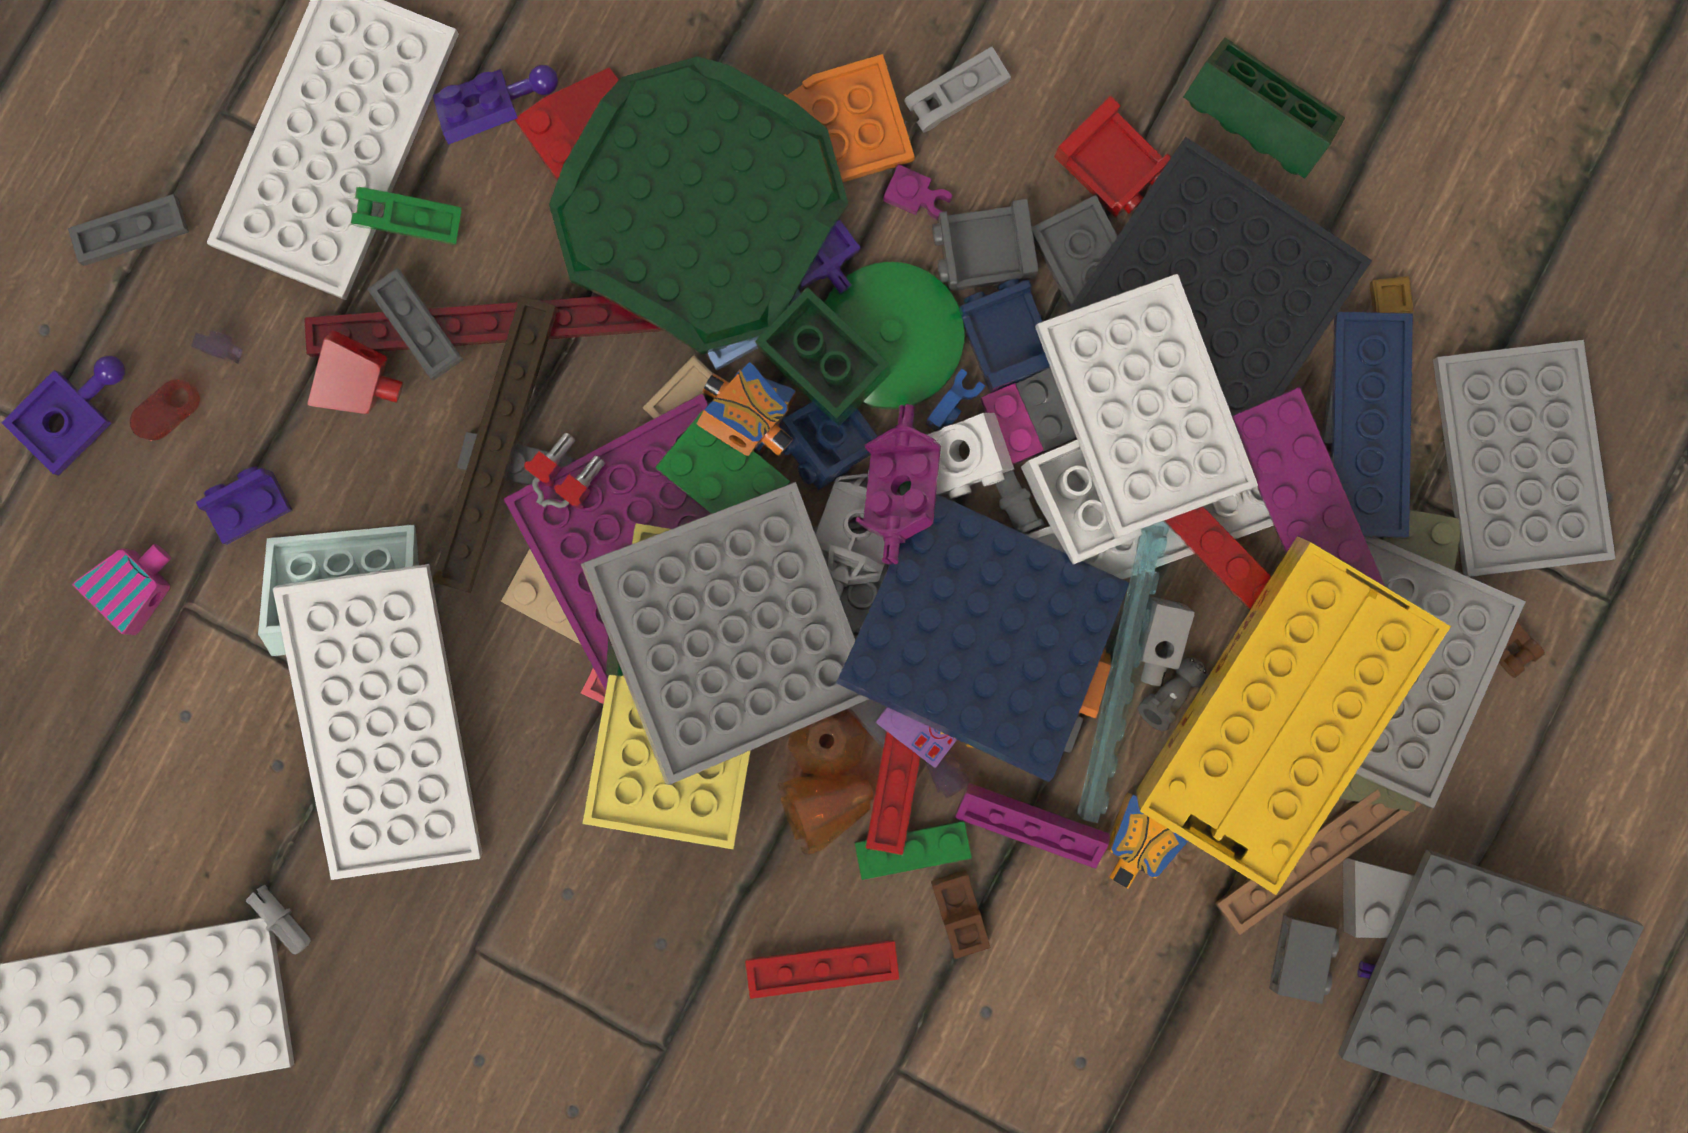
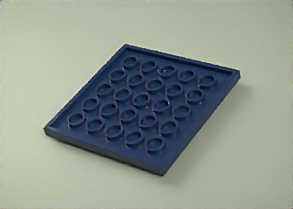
[836,494,1129,782]

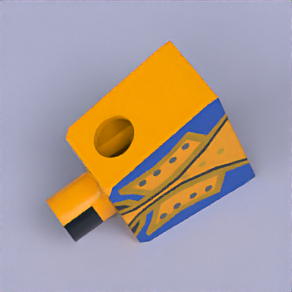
[1107,792,1188,889]

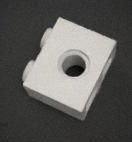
[928,413,1014,499]

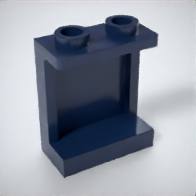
[959,278,1050,394]

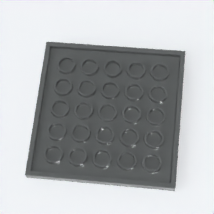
[1338,849,1644,1128]

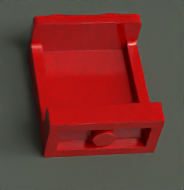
[1054,96,1171,218]

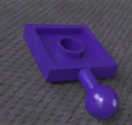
[433,65,558,145]
[1,356,125,476]

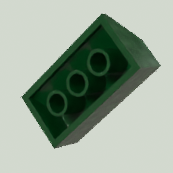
[1183,37,1345,179]

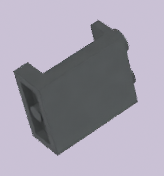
[932,199,1038,291]

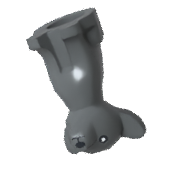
[1138,653,1209,731]

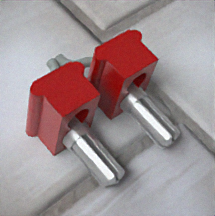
[524,433,605,509]

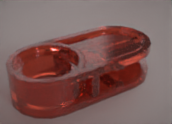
[130,379,200,441]

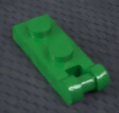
[351,187,462,245]

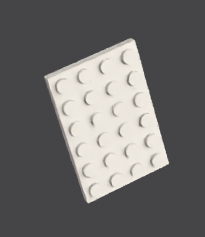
[1035,274,1258,538]

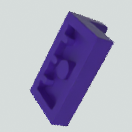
[196,466,293,545]

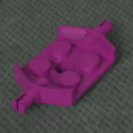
[856,404,941,564]

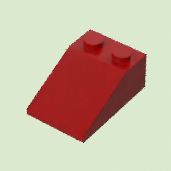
[514,67,619,181]

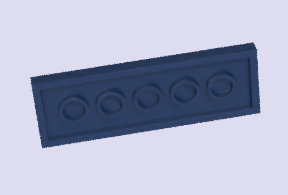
[1331,312,1413,538]

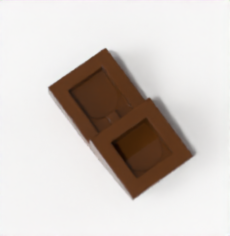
[931,870,991,959]

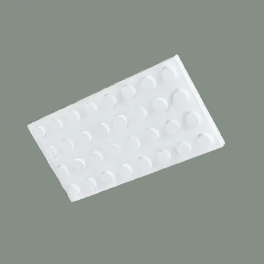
[207,0,459,300]
[273,564,482,880]
[0,917,294,1119]

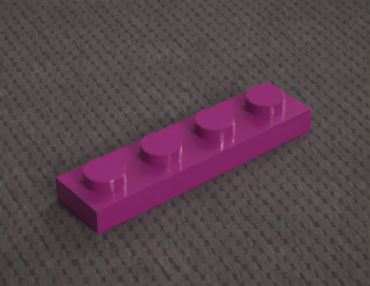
[955,783,1110,869]

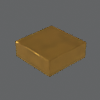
[1369,276,1414,313]

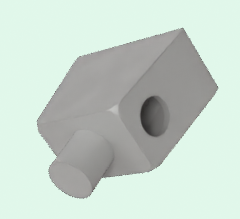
[1136,595,1195,686]

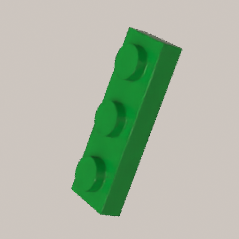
[854,821,972,880]

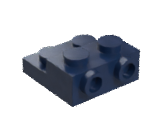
[779,402,878,490]

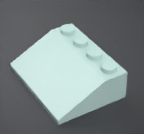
[258,525,419,656]

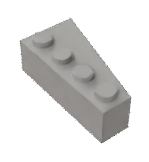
[1343,858,1415,938]

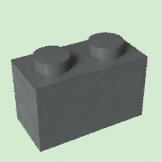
[1269,915,1339,1004]

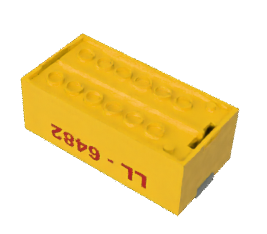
[1136,536,1451,895]

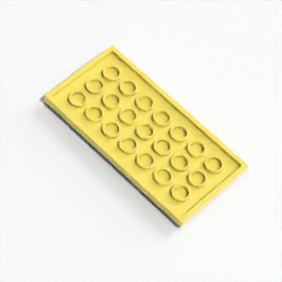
[583,523,751,849]

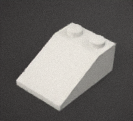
[1021,440,1143,565]

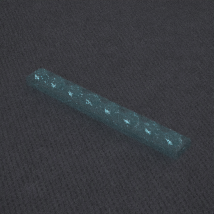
[1077,525,1167,823]

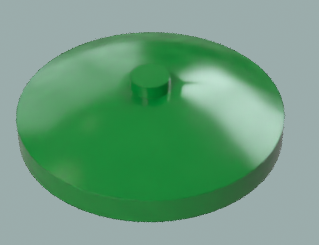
[825,262,964,410]

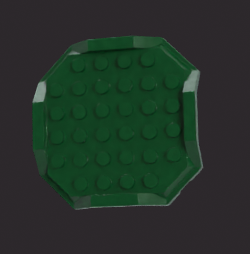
[549,56,848,355]

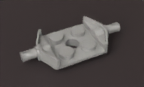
[815,471,901,598]

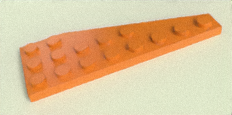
[784,54,915,182]

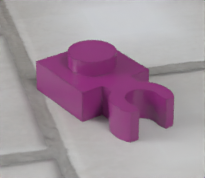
[883,164,953,220]

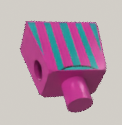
[72,544,171,635]

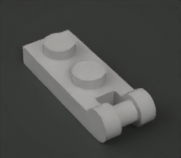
[904,47,1011,133]

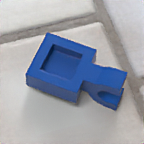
[926,368,985,431]

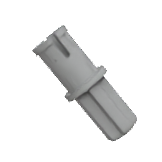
[246,885,311,955]

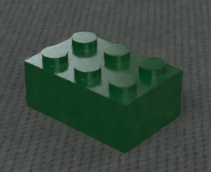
[755,287,891,426]

